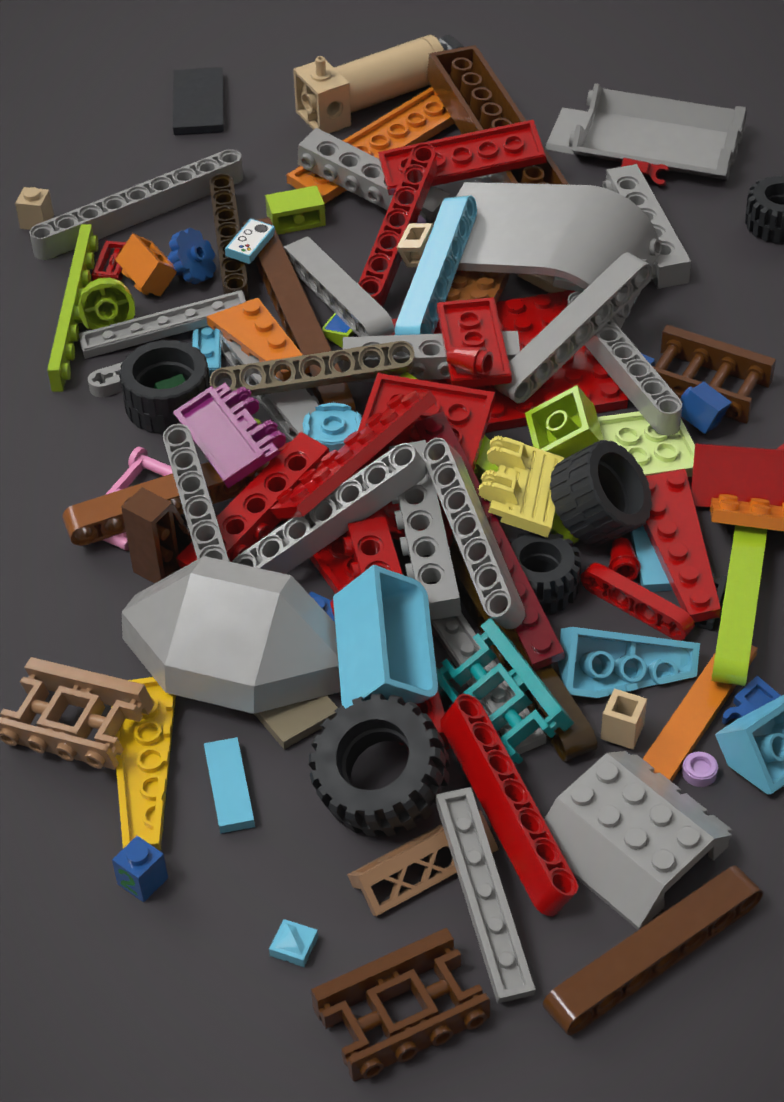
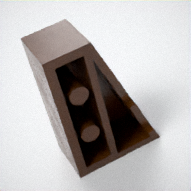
[121,487,192,584]

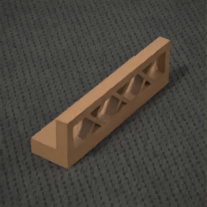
[347,810,499,916]

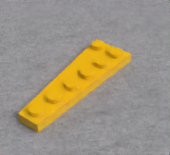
[111,677,176,851]

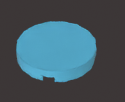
[302,403,362,452]

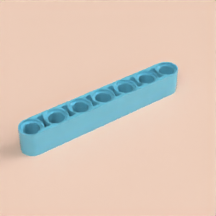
[395,195,477,335]

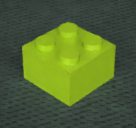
[525,385,604,459]

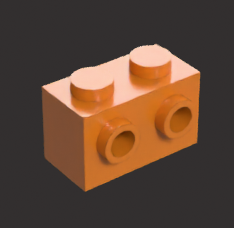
[115,233,177,297]

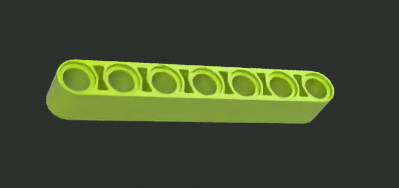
[711,525,767,686]

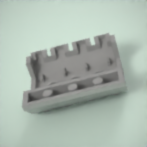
[544,751,732,930]

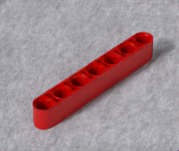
[358,143,437,307]
[440,694,578,916]

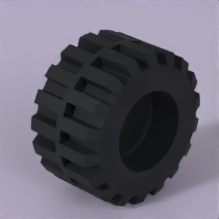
[745,175,784,243]
[509,531,581,614]

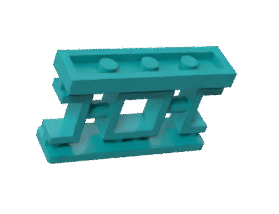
[436,618,574,764]

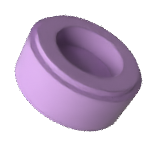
[682,752,718,787]

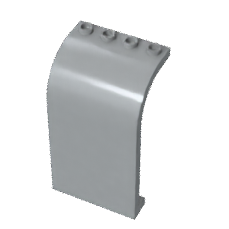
[456,182,662,329]

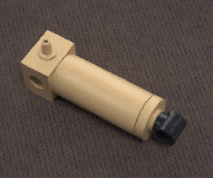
[293,35,464,134]

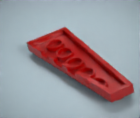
[643,469,721,623]

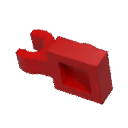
[621,157,669,186]

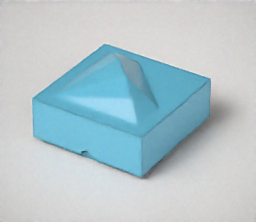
[269,919,318,967]

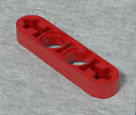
[580,563,695,641]

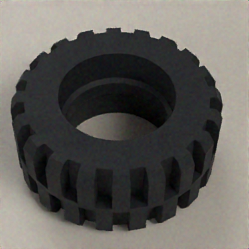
[308,694,450,837]

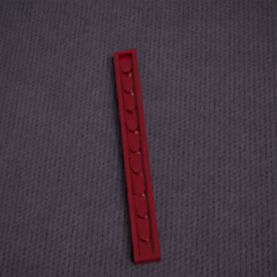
[415,412,565,671]

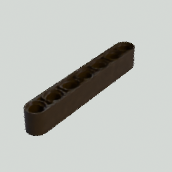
[209,174,250,301]

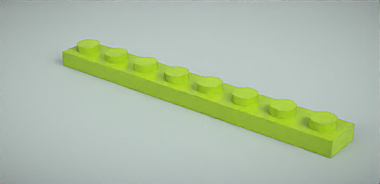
[47,224,98,392]

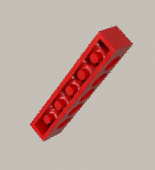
[176,432,330,569]

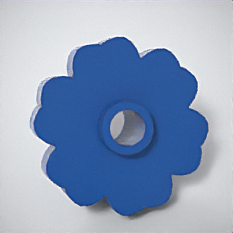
[167,228,216,284]

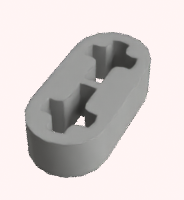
[88,362,122,398]

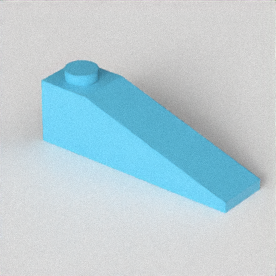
[558,627,700,698]
[715,695,784,794]

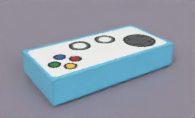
[225,218,275,264]

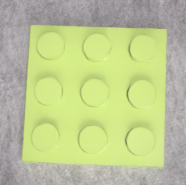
[598,412,695,477]

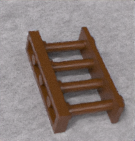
[652,325,776,424]

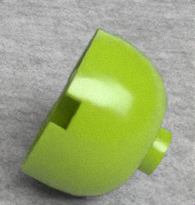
[78,277,135,330]

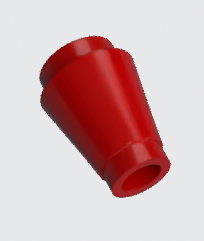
[447,346,494,377]
[609,538,641,581]

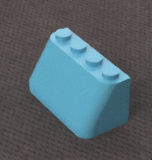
[333,565,438,709]

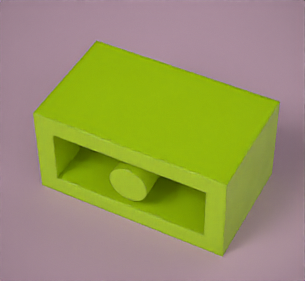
[265,185,326,235]

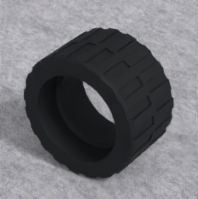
[119,340,211,434]
[550,440,652,547]

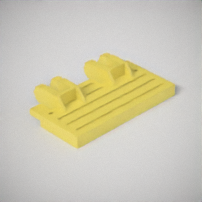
[478,435,564,538]

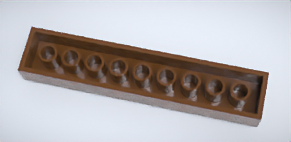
[427,45,569,185]

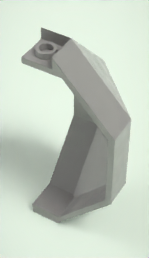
[122,556,341,714]

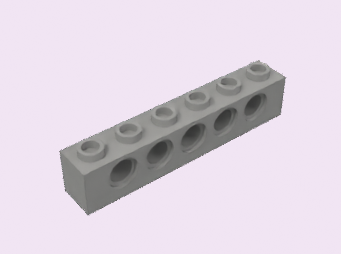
[297,128,450,225]
[603,164,691,289]
[343,331,520,382]
[388,440,461,620]

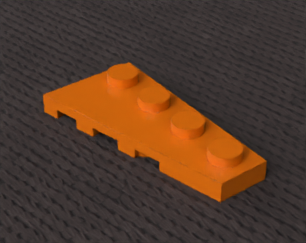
[206,298,310,381]

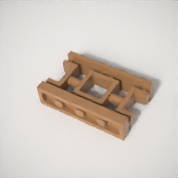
[0,657,154,770]

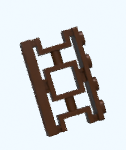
[311,927,490,1082]

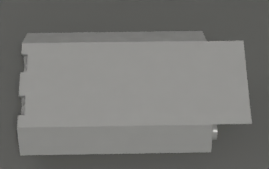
[545,83,748,180]

